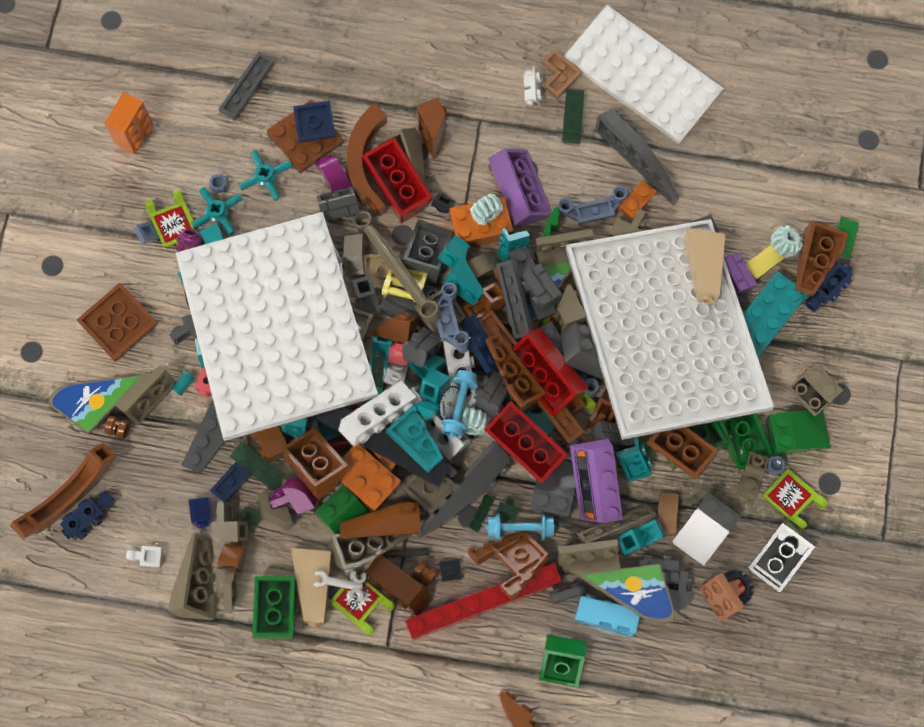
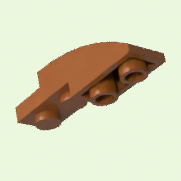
[499,691,540,727]

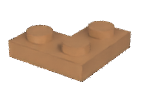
[542,49,582,99]

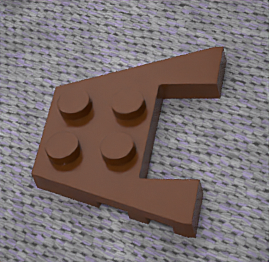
[467,531,549,601]

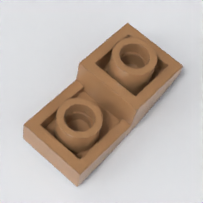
[657,492,679,535]

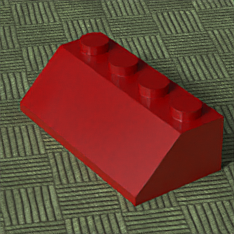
[362,138,433,223]
[512,328,588,416]
[484,401,568,484]

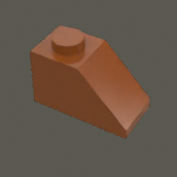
[372,312,418,343]
[586,387,614,430]
[217,542,246,572]

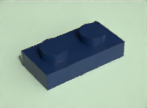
[210,461,251,502]

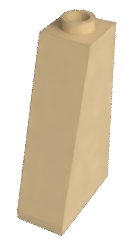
[684,228,725,304]
[291,548,332,628]

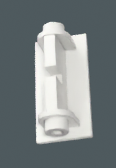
[524,66,544,107]
[383,363,408,390]

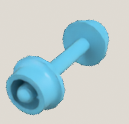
[442,370,478,438]
[485,513,557,540]

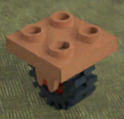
[699,570,754,622]

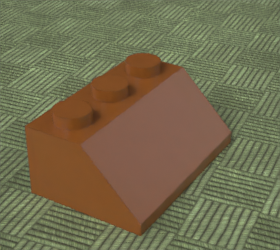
[417,97,447,159]
[647,427,718,479]
[282,428,348,500]

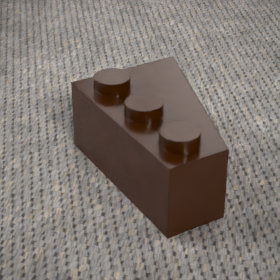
[365,555,433,616]

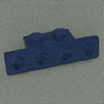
[461,315,500,374]

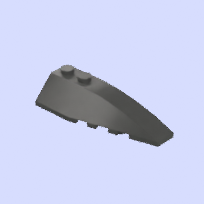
[595,109,678,206]
[416,440,511,538]

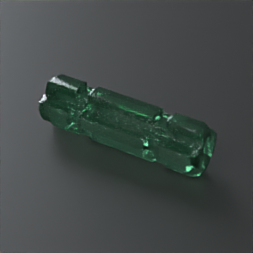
[372,352,384,389]
[469,494,494,532]

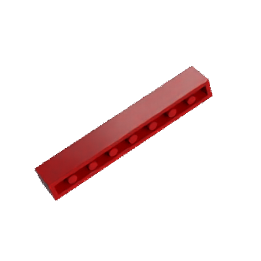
[405,563,562,641]

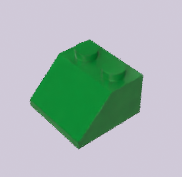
[315,485,369,535]
[539,634,586,688]

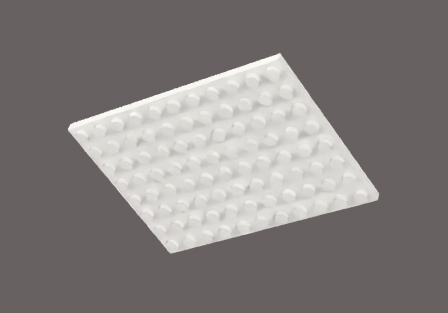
[176,212,378,441]
[565,219,774,440]

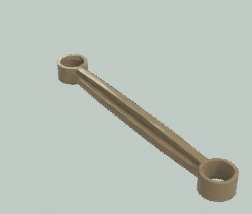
[353,211,441,323]

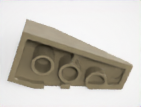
[376,127,426,186]
[168,533,217,620]
[330,533,412,571]

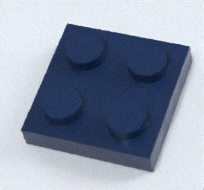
[293,101,336,143]

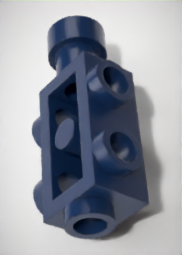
[804,262,853,312]
[60,490,116,540]

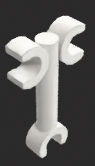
[313,571,366,601]

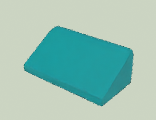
[415,399,441,421]

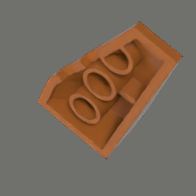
[795,221,848,296]
[485,333,546,412]
[340,502,420,538]

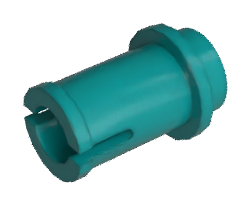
[171,371,195,396]

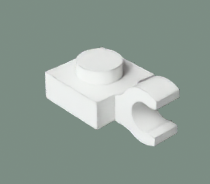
[126,546,162,568]

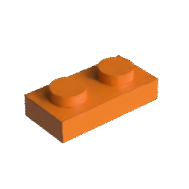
[618,180,657,220]

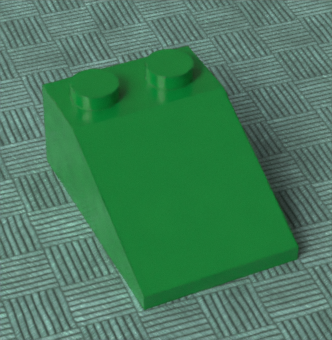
[765,410,830,456]
[717,413,773,471]

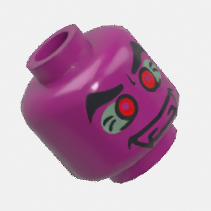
[176,229,202,252]

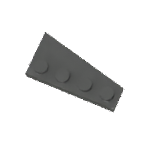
[182,399,227,474]

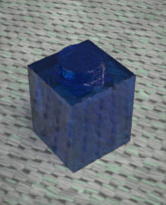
[188,497,213,528]

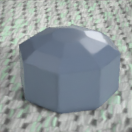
[209,174,228,193]
[766,456,786,475]

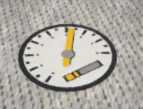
[439,386,459,420]

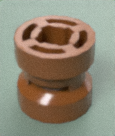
[104,415,130,440]
[412,560,439,587]

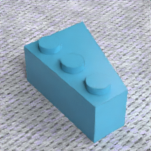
[574,594,640,638]

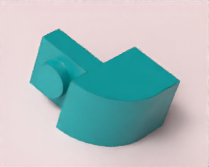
[616,519,667,555]

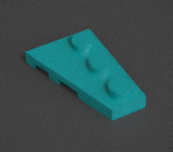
[386,405,443,473]

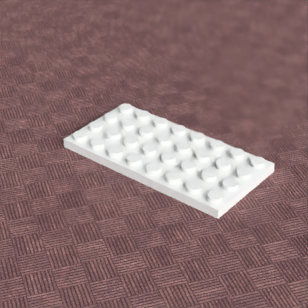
[564,5,724,144]

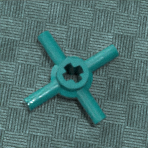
[238,150,292,201]
[191,187,243,236]

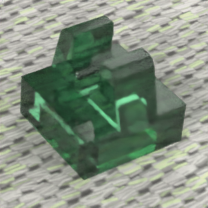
[495,497,518,523]
[237,506,262,533]

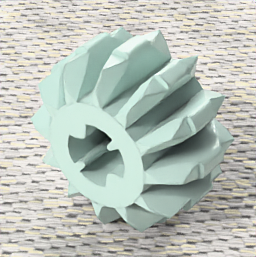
[470,194,503,225]
[770,225,804,258]
[459,407,489,436]

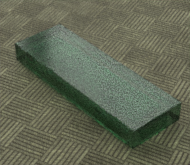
[562,89,585,144]
[229,441,285,492]

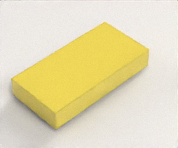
[746,245,785,281]

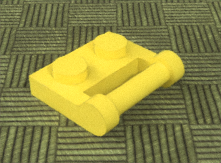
[382,269,428,302]

